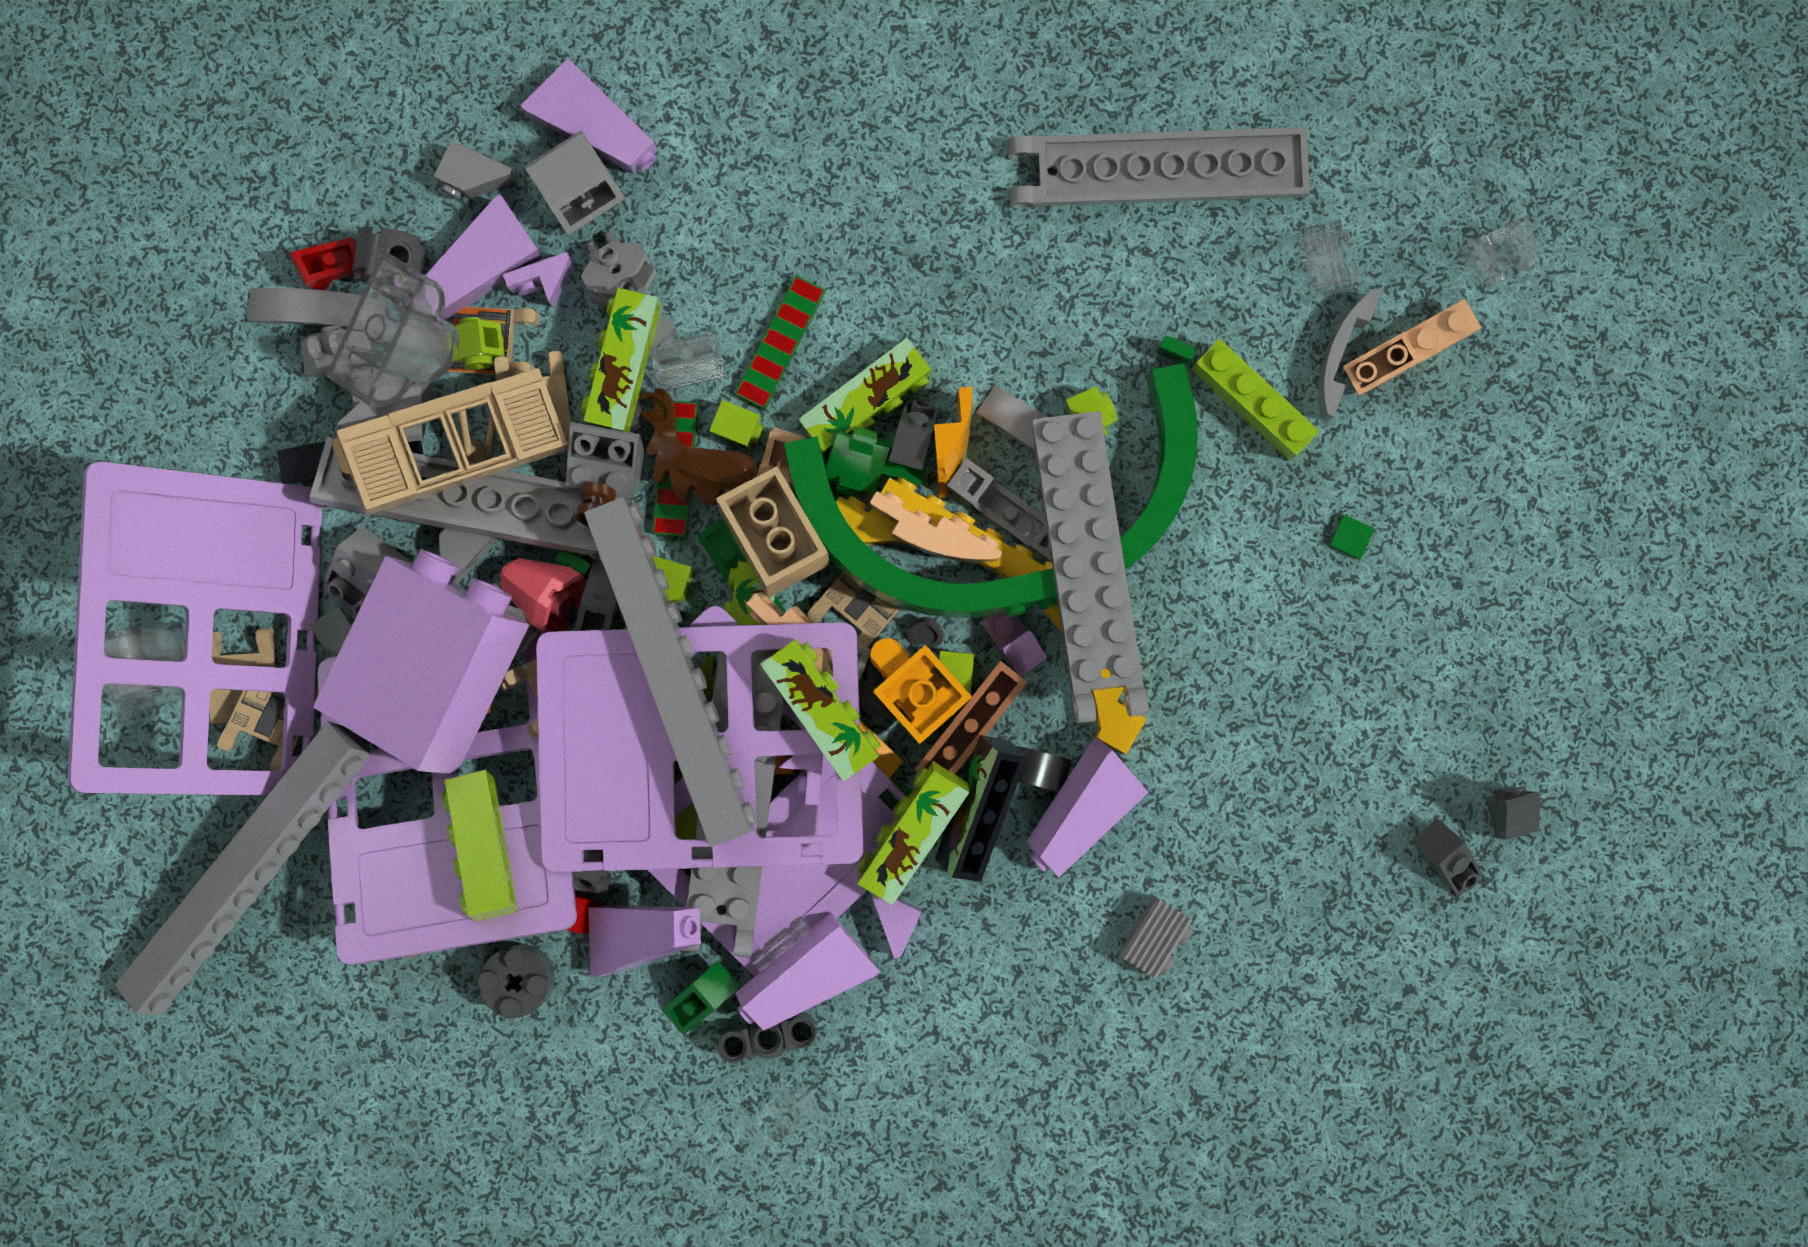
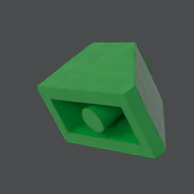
[661,960,740,1035]

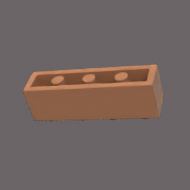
[914,661,1028,774]

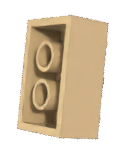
[716,466,829,598]

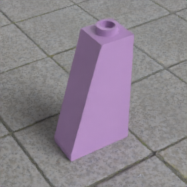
[520,59,658,174]
[415,194,541,323]
[1026,737,1149,877]
[588,904,701,977]
[735,912,880,1031]

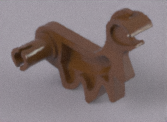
[639,388,759,506]

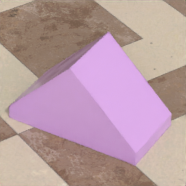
[871,893,922,959]

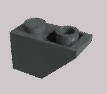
[889,399,939,470]
[1486,785,1541,840]
[1412,818,1483,897]

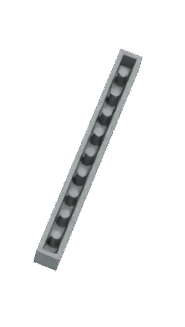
[584,497,757,847]
[115,721,372,1015]

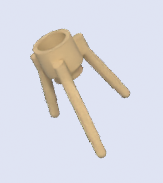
[451,410,495,464]

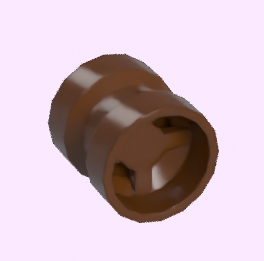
[575,482,616,527]

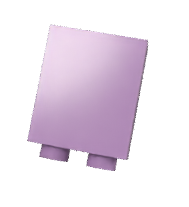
[313,549,529,775]

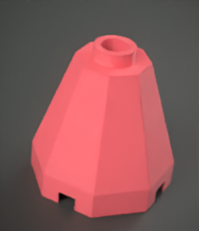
[500,558,587,634]

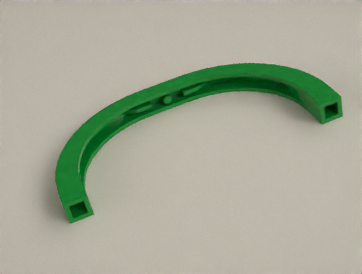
[784,363,1198,618]

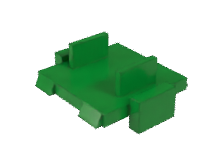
[824,426,892,498]

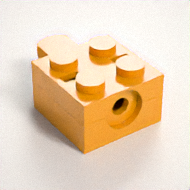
[870,638,972,744]

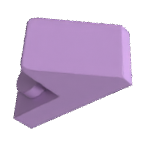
[503,252,574,307]
[980,612,1047,677]
[780,754,823,806]

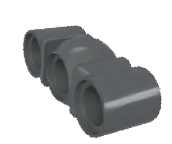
[718,1013,818,1063]

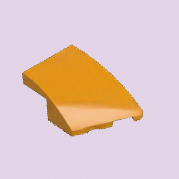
[934,387,972,498]

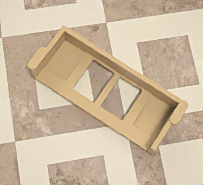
[332,368,568,516]

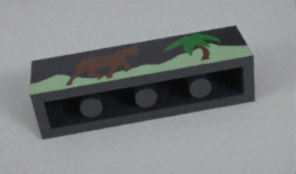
[935,735,1028,882]

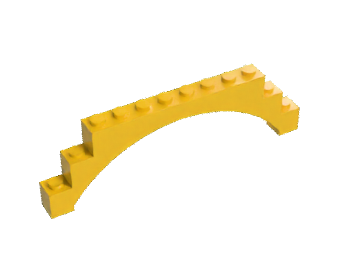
[836,477,1147,755]

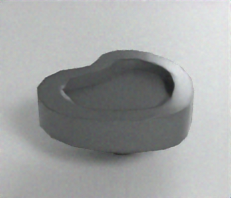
[907,617,944,647]

